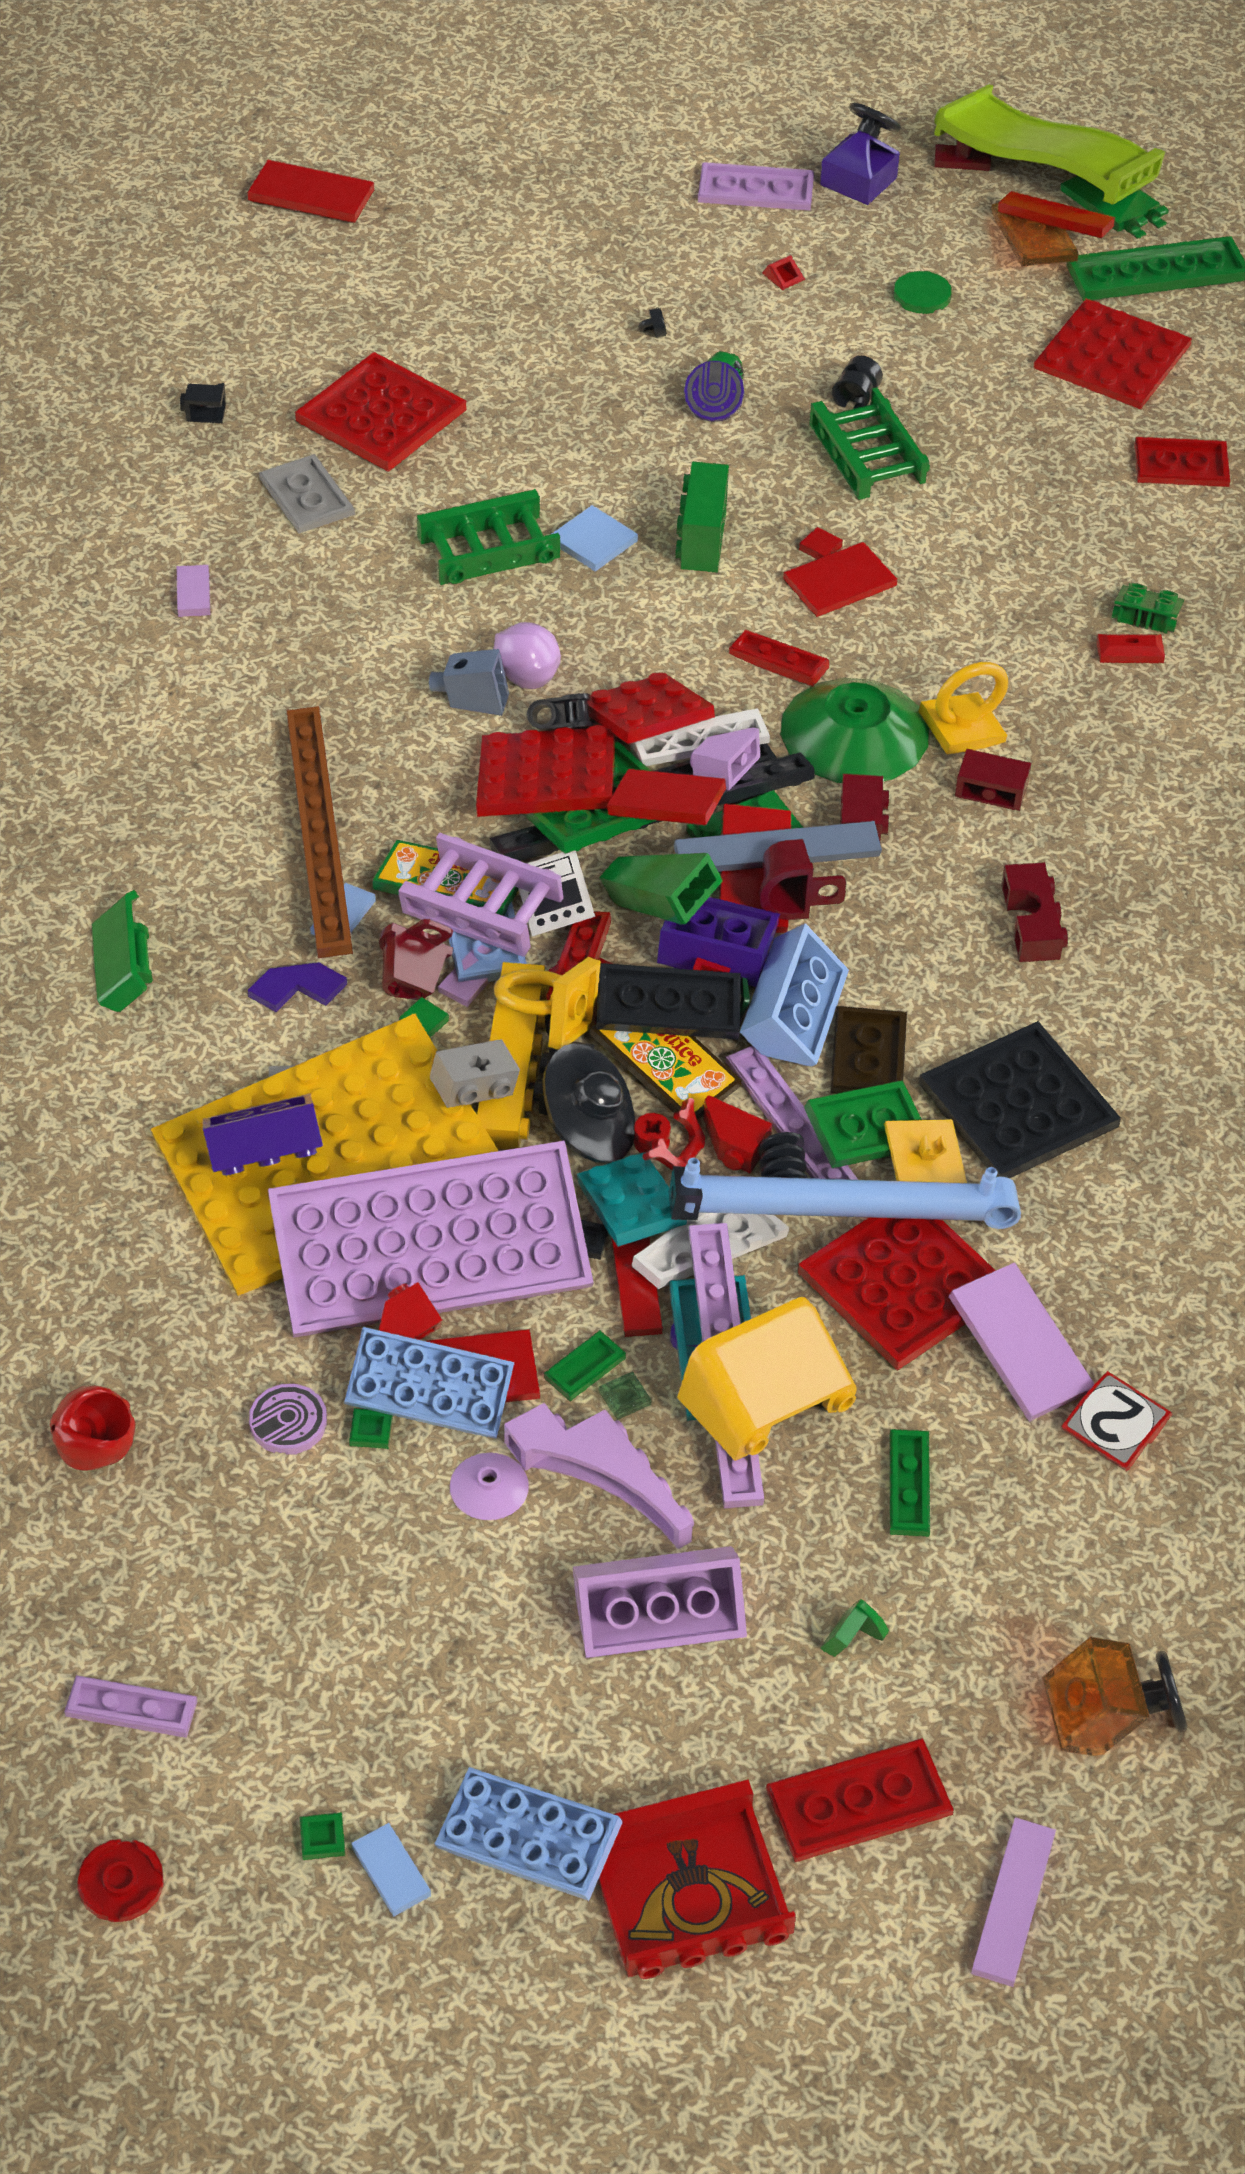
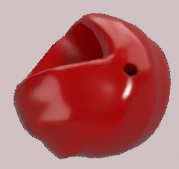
[50,1385,136,1471]

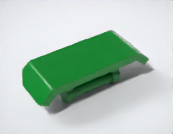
[92,890,153,1012]

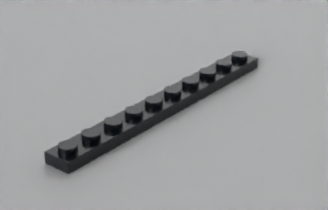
[490,752,815,861]

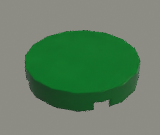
[894,271,952,314]

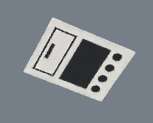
[519,850,595,936]

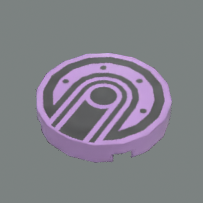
[249,1384,327,1455]

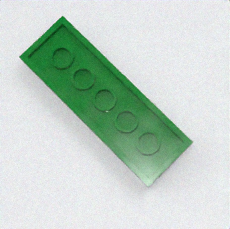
[1066,236,1245,301]

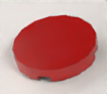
[77,1839,164,1922]

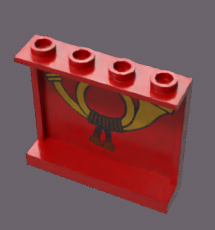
[598,1779,796,1979]

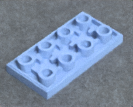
[344,1327,514,1439]
[435,1767,622,1901]

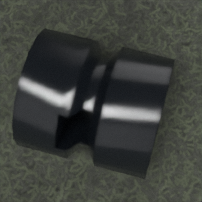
[832,356,883,409]

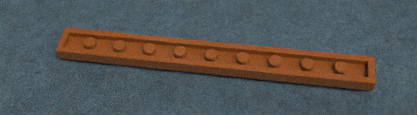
[286,706,353,958]

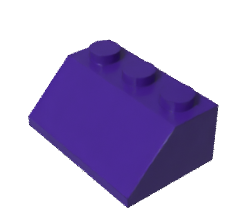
[657,897,780,987]
[203,1093,323,1175]

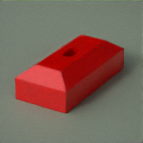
[1097,634,1165,663]

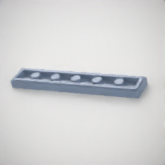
[674,821,882,872]

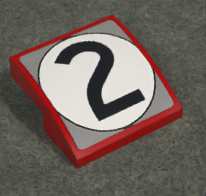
[1061,1371,1173,1472]

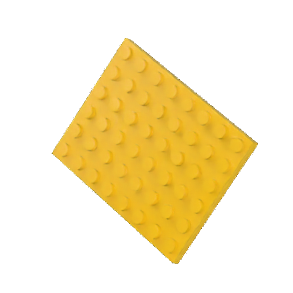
[151,1014,498,1296]

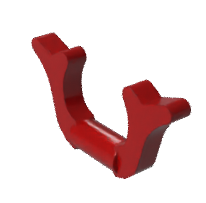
[642,1098,705,1171]

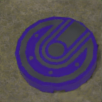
[684,361,745,422]

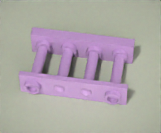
[398,833,563,957]

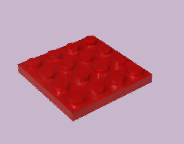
[1034,298,1192,409]
[295,352,467,472]
[476,725,615,817]
[797,1218,996,1371]

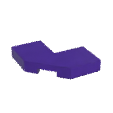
[248,962,347,1012]

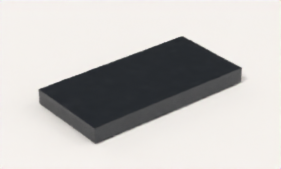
[596,963,741,1040]

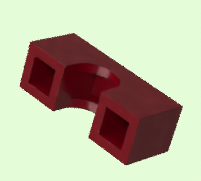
[1001,862,1068,962]

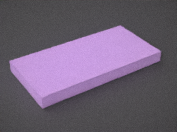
[698,162,814,211]
[949,1262,1094,1422]

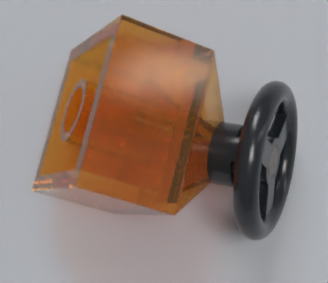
[1042,1636,1187,1756]

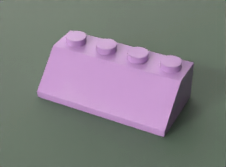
[573,1546,747,1658]

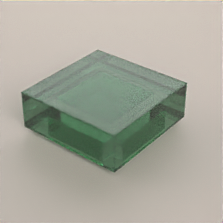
[599,1371,652,1420]

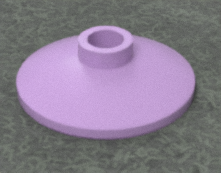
[450,1453,529,1520]

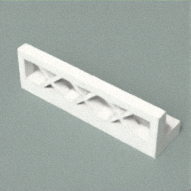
[630,709,770,766]

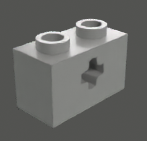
[430,1039,520,1108]

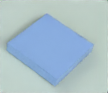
[552,505,638,572]

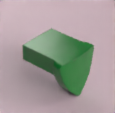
[820,1599,889,1657]

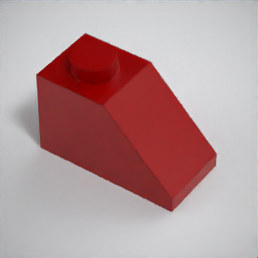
[703,1095,772,1173]
[379,1282,443,1340]

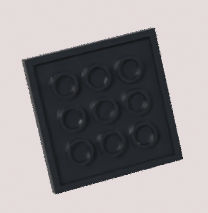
[919,1021,1121,1179]

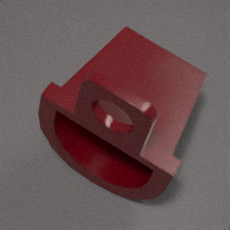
[758,839,846,920]
[379,919,453,1000]

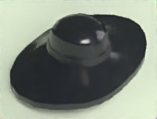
[543,1043,635,1164]

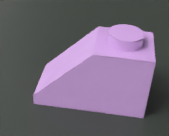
[690,727,760,790]

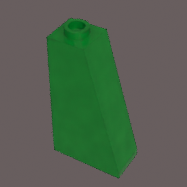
[599,853,723,924]

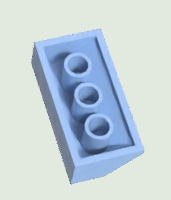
[740,923,849,1067]

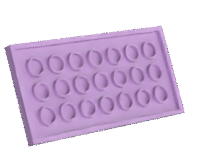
[268,1140,594,1338]

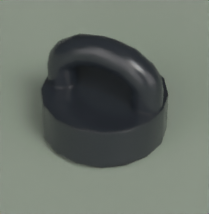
[638,307,667,338]

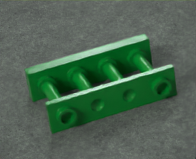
[809,387,930,500]
[417,489,560,585]

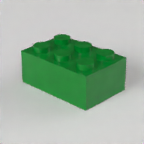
[675,461,729,573]

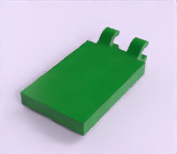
[1060,176,1169,239]

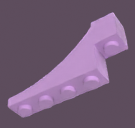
[504,1403,694,1549]

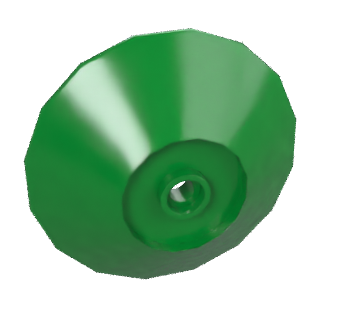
[780,677,929,783]

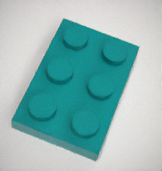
[577,1152,687,1247]

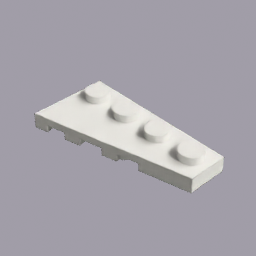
[632,1213,789,1289]

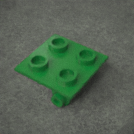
[1112,583,1185,634]

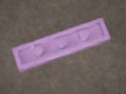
[971,1817,1056,1987]

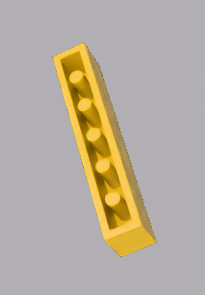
[477,962,550,1150]

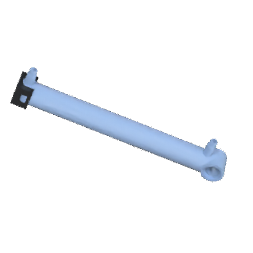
[668,1158,1021,1229]

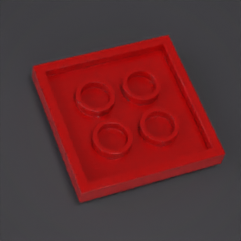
[587,672,715,744]

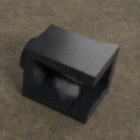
[180,382,227,424]

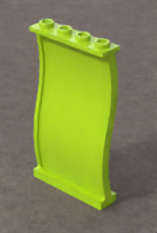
[934,84,1166,204]

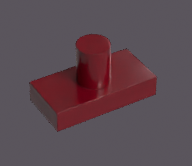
[934,140,991,171]

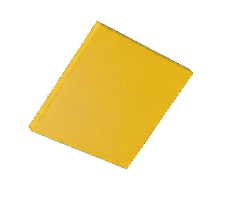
[884,1119,967,1183]

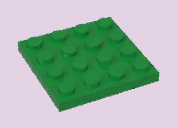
[523,742,657,854]

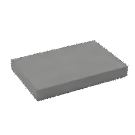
[259,454,355,534]

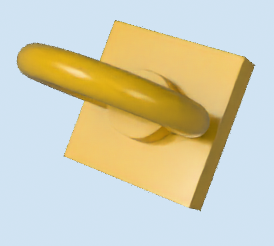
[918,662,1008,755]
[494,957,601,1050]

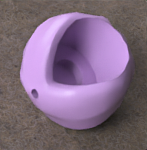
[493,622,561,689]

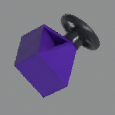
[820,102,901,205]

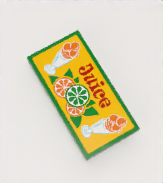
[373,840,519,916]

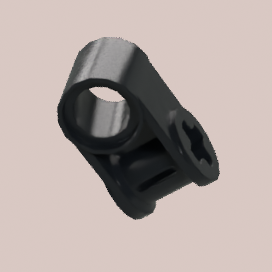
[527,693,593,731]

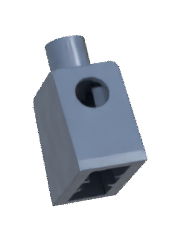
[429,649,509,716]

